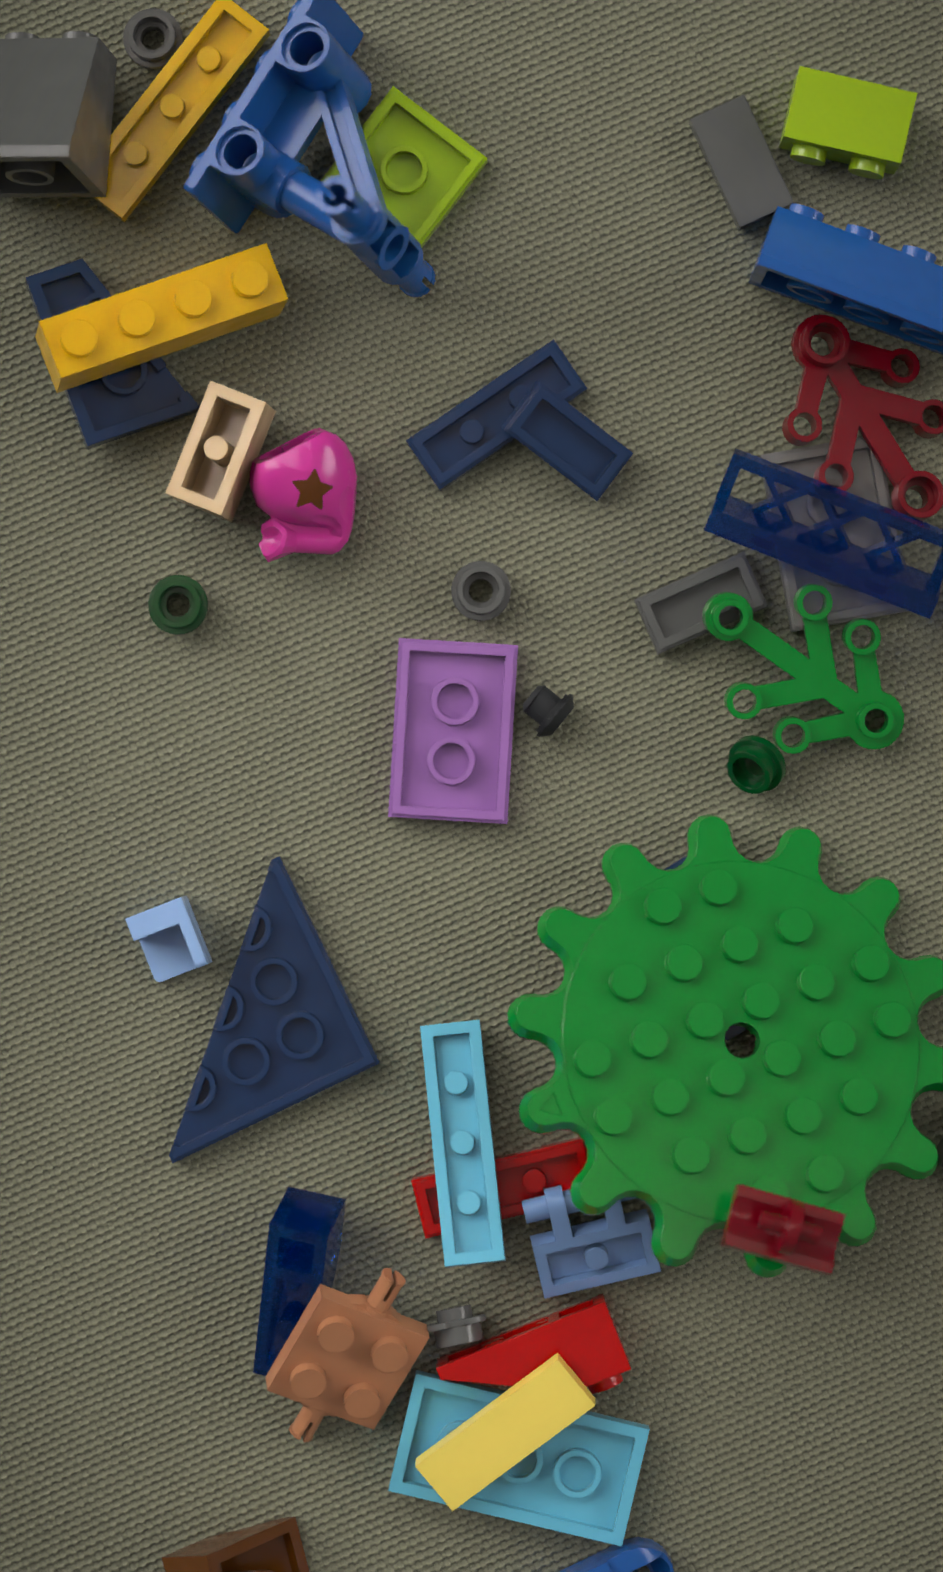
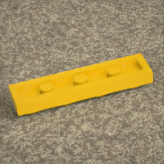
[93,0,270,222]

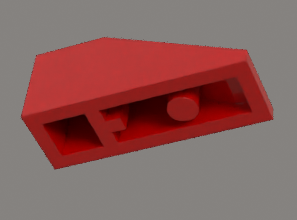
[436,1293,631,1394]

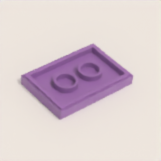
[388,638,518,824]

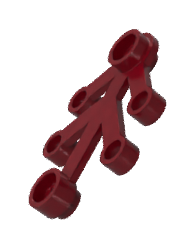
[782,314,943,522]

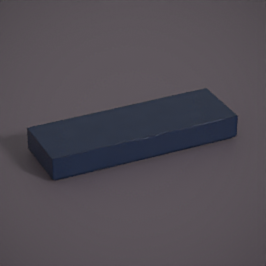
[406,339,587,491]

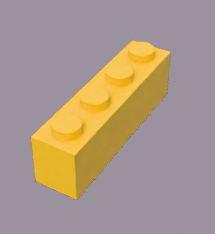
[35,243,288,393]

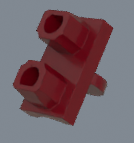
[721,1184,846,1276]

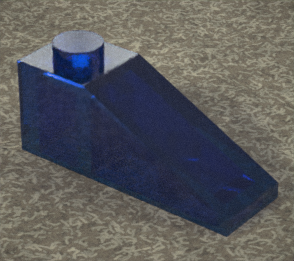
[253,1186,346,1376]

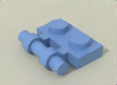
[521,1185,661,1299]

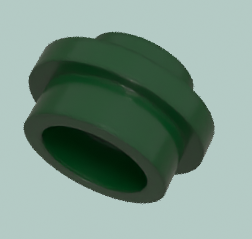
[148,575,208,635]
[727,735,786,794]

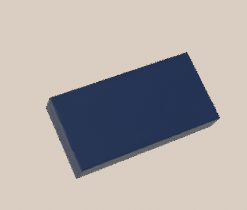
[501,380,633,501]

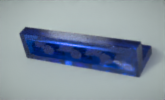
[704,448,943,619]

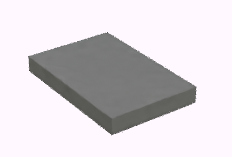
[760,437,910,632]

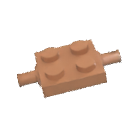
[266,1268,429,1442]

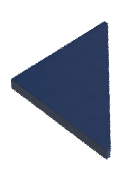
[169,856,380,1163]

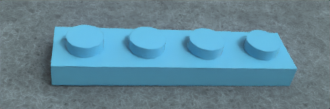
[420,1019,506,1268]

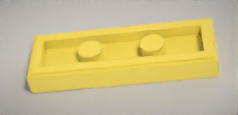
[415,1353,596,1511]

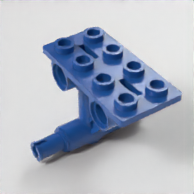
[184,0,435,298]

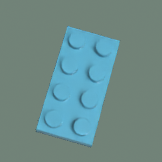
[388,1370,650,1547]

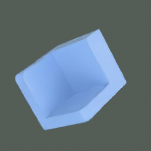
[125,895,212,982]

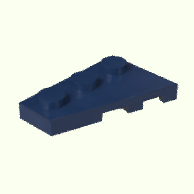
[25,259,200,450]

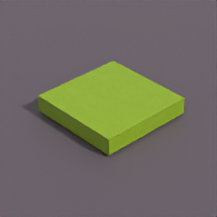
[320,86,488,248]

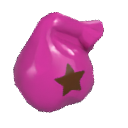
[250,428,357,562]

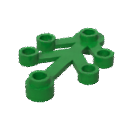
[702,584,904,754]

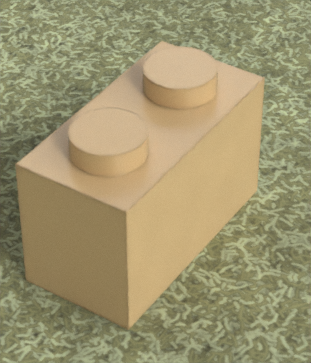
[166,380,276,522]

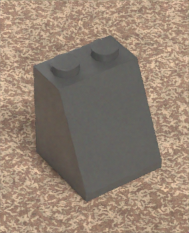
[0,31,117,198]

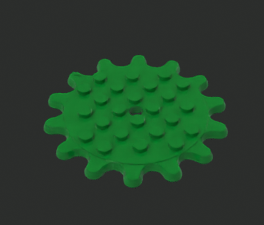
[507,814,943,1278]

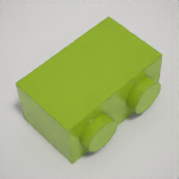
[779,66,917,179]

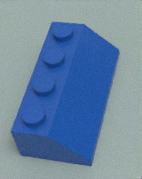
[748,203,943,355]

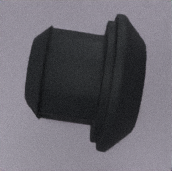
[523,685,574,737]

